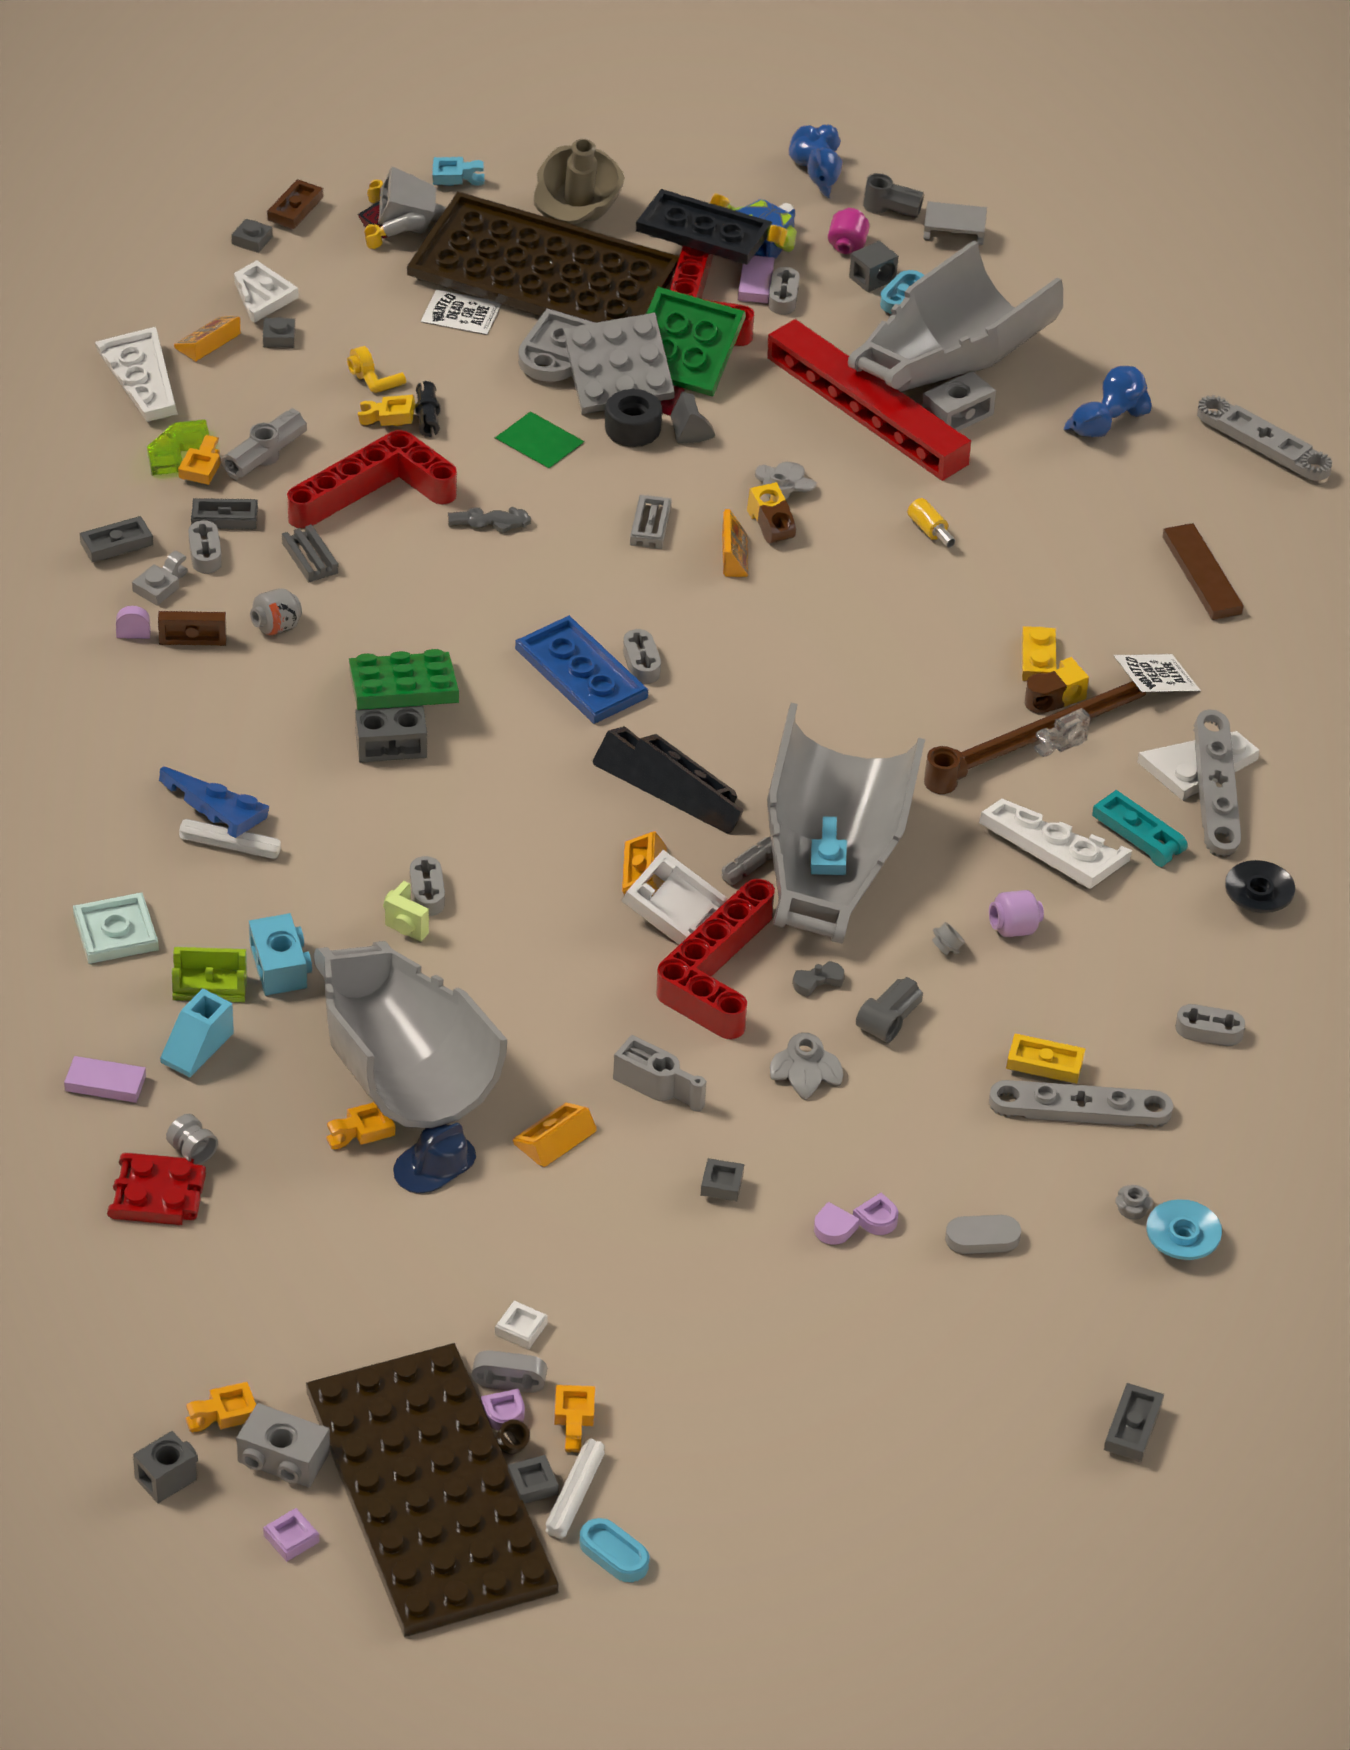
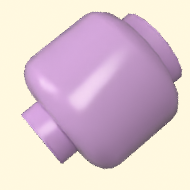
[989,890,1044,937]

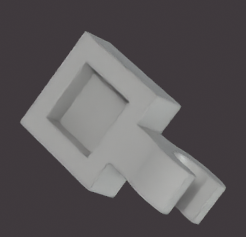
[132,551,188,606]

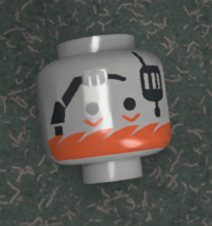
[250,588,302,635]

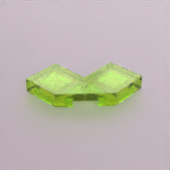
[147,419,209,475]

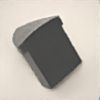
[670,392,715,443]

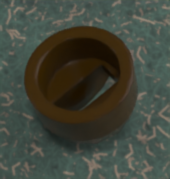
[497,1419,530,1454]

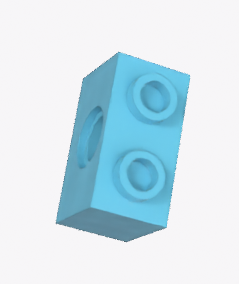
[249,913,312,996]

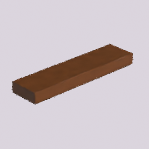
[1162,523,1244,620]

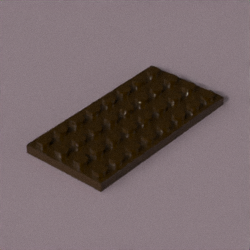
[407,191,680,323]
[306,1343,559,1637]

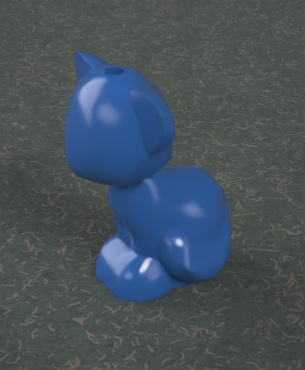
[789,125,843,198]
[1063,366,1152,437]

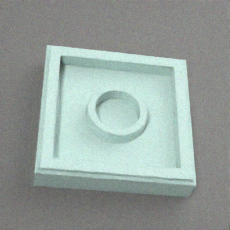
[73,892,159,964]

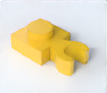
[358,395,415,426]

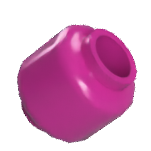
[827,208,870,254]

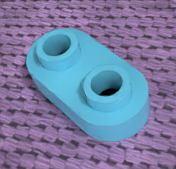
[880,270,924,315]

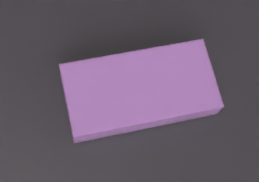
[738,256,775,303]
[64,1056,146,1103]

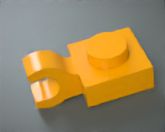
[178,435,220,485]
[326,1102,396,1149]
[186,1382,256,1432]
[554,1385,595,1452]

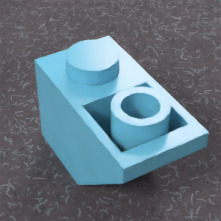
[160,988,234,1078]

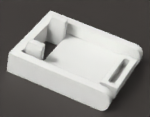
[622,850,728,945]

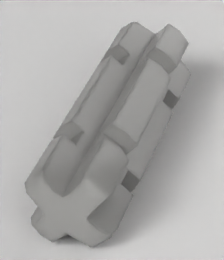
[721,837,773,885]

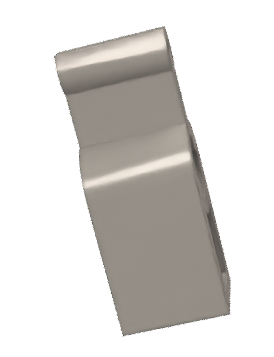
[613,1035,707,1111]

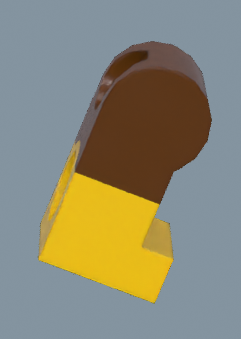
[747,482,796,543]
[1024,657,1089,713]

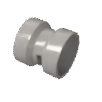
[166,1114,218,1165]

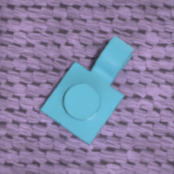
[432,157,485,186]
[811,816,847,875]

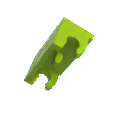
[172,947,248,1002]

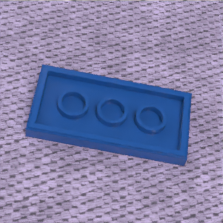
[515,615,649,724]

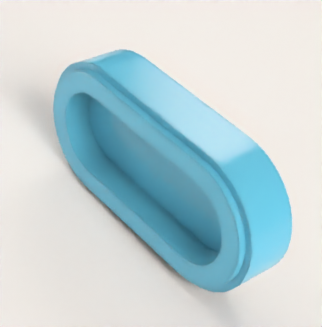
[580,1518,650,1582]

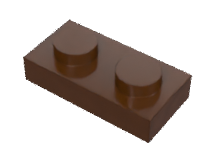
[267,179,324,229]
[158,611,227,646]

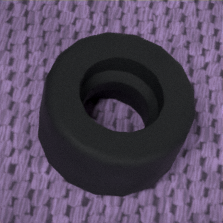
[605,389,662,447]

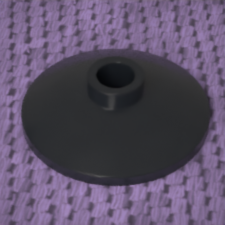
[1225,860,1295,913]

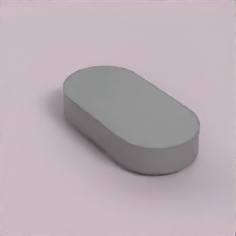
[945,1215,1021,1254]

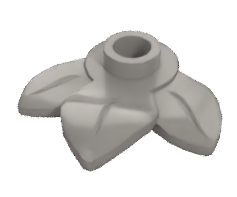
[755,462,817,499]
[770,1033,843,1100]

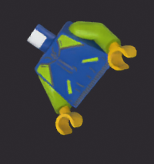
[710,193,797,259]

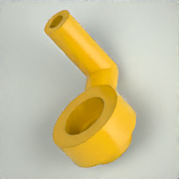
[347,346,406,393]

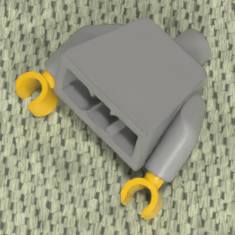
[364,167,447,249]

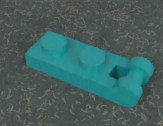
[1092,790,1188,867]

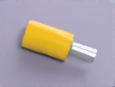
[907,498,956,548]

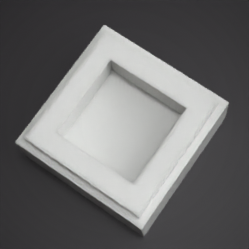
[495,1301,548,1350]

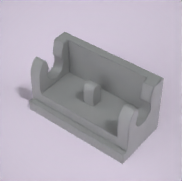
[923,201,987,245]

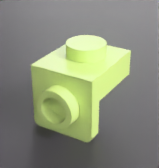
[383,881,429,942]

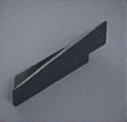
[592,726,743,834]

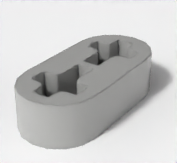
[769,267,799,315]
[188,520,222,573]
[623,629,661,684]
[410,856,445,916]
[1175,1004,1245,1046]
[471,1350,548,1393]

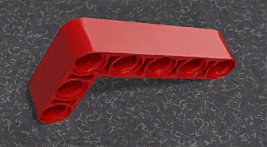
[670,246,754,346]
[287,430,457,529]
[656,879,775,1039]

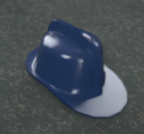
[393,1122,476,1194]

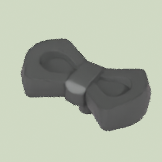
[792,961,845,996]

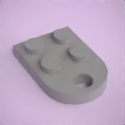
[518,309,594,381]

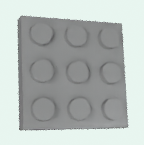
[563,313,674,414]

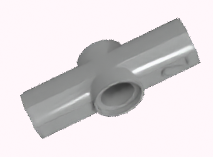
[221,408,307,480]

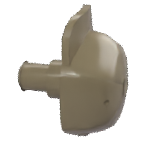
[534,139,625,225]

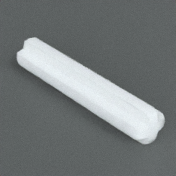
[179,819,281,859]
[546,1438,605,1539]

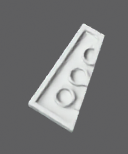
[95,327,177,422]
[979,799,1132,889]

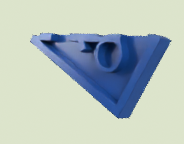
[159,766,269,838]

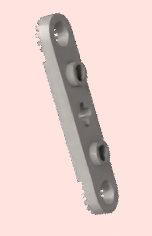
[1197,395,1332,481]
[1193,709,1241,857]
[989,1080,1173,1127]

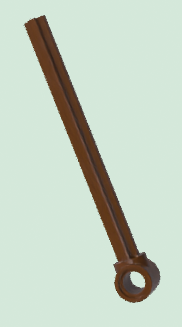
[924,681,1146,794]

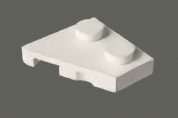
[234,260,299,323]

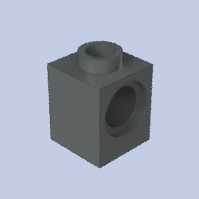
[849,241,898,293]
[133,1431,198,1504]

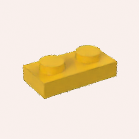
[1022,626,1056,681]
[1006,1033,1086,1084]

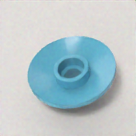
[1146,1199,1222,1260]

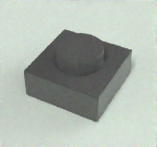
[231,218,273,253]
[263,317,295,348]
[700,1158,745,1201]
[508,1455,559,1504]

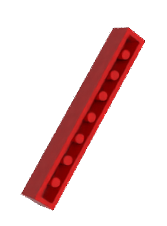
[767,319,971,481]

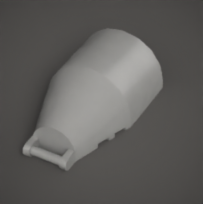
[848,241,1063,391]
[767,702,925,944]
[314,941,507,1128]

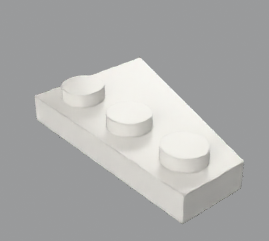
[1137,731,1260,801]

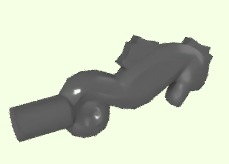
[448,507,531,533]

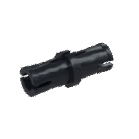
[415,381,440,437]

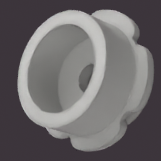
[932,922,965,955]
[1115,1185,1153,1219]

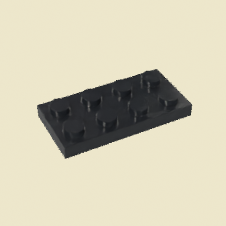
[636,189,772,265]

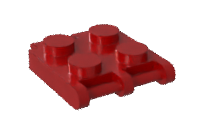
[107,1153,206,1225]

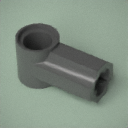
[863,173,925,218]
[856,977,923,1043]

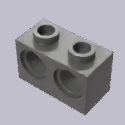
[355,705,427,763]

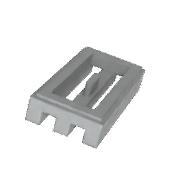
[630,495,671,549]

